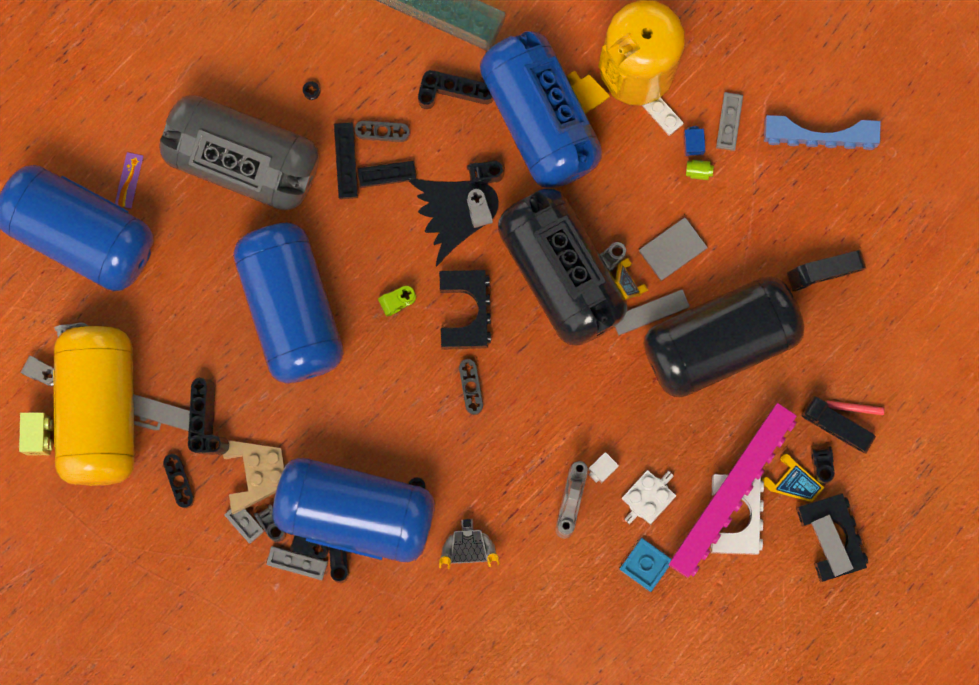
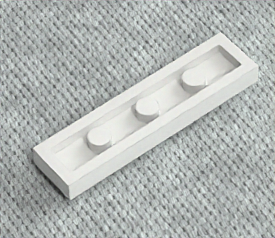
[642,98,684,136]

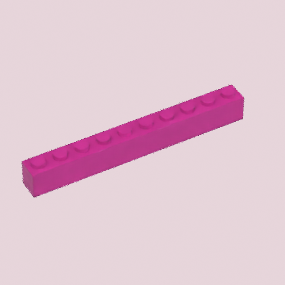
[668,403,797,578]

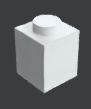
[588,452,619,484]

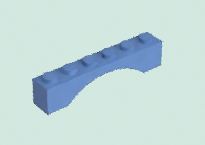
[764,115,881,150]

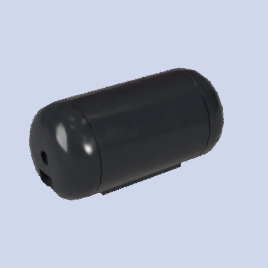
[498,189,627,346]
[644,276,805,397]

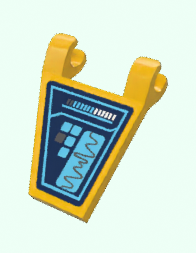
[615,258,648,300]
[761,454,824,502]

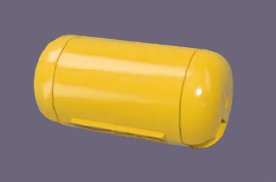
[598,0,685,106]
[53,326,134,486]

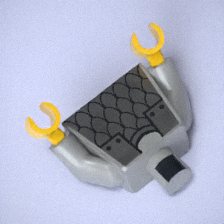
[439,519,500,569]

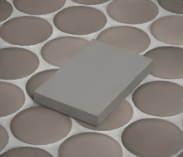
[639,218,708,281]

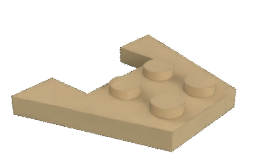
[223,441,284,515]

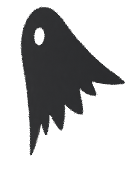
[409,179,499,267]

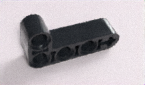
[418,70,494,109]
[787,250,866,291]
[188,378,229,455]
[801,396,876,454]

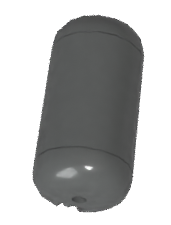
[159,95,319,210]

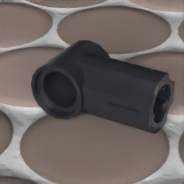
[329,547,349,583]

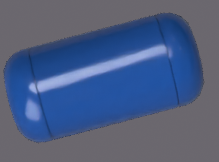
[480,31,602,189]
[0,165,154,291]
[233,223,344,384]
[272,458,435,562]

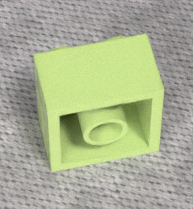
[19,413,54,455]

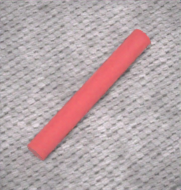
[826,401,884,415]

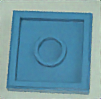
[619,538,671,592]

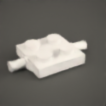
[622,470,676,525]

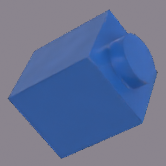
[683,126,705,156]

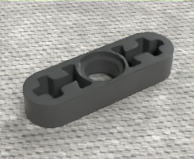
[355,121,410,142]
[459,359,483,415]

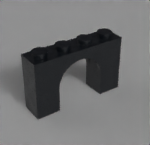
[439,270,491,350]
[796,493,868,582]

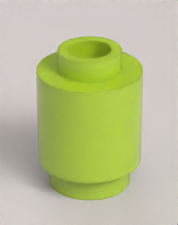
[686,160,714,180]

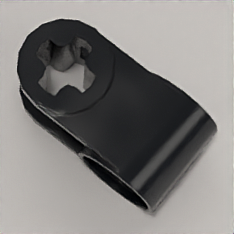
[467,161,504,186]
[811,446,835,485]
[290,535,329,559]

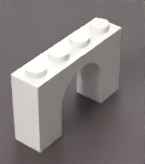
[711,474,764,555]

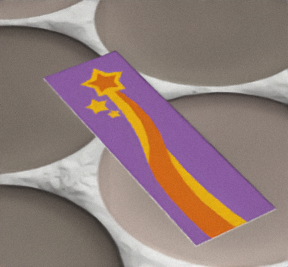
[115,152,143,208]

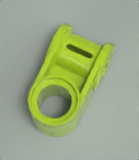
[378,286,416,317]

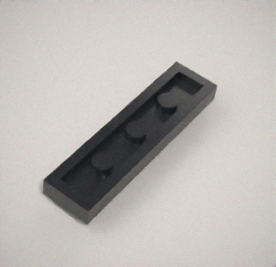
[334,123,358,199]

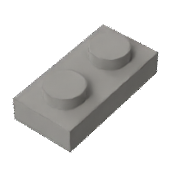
[224,509,265,544]

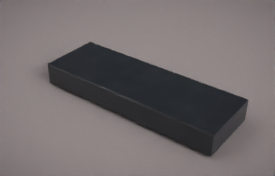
[357,161,416,188]

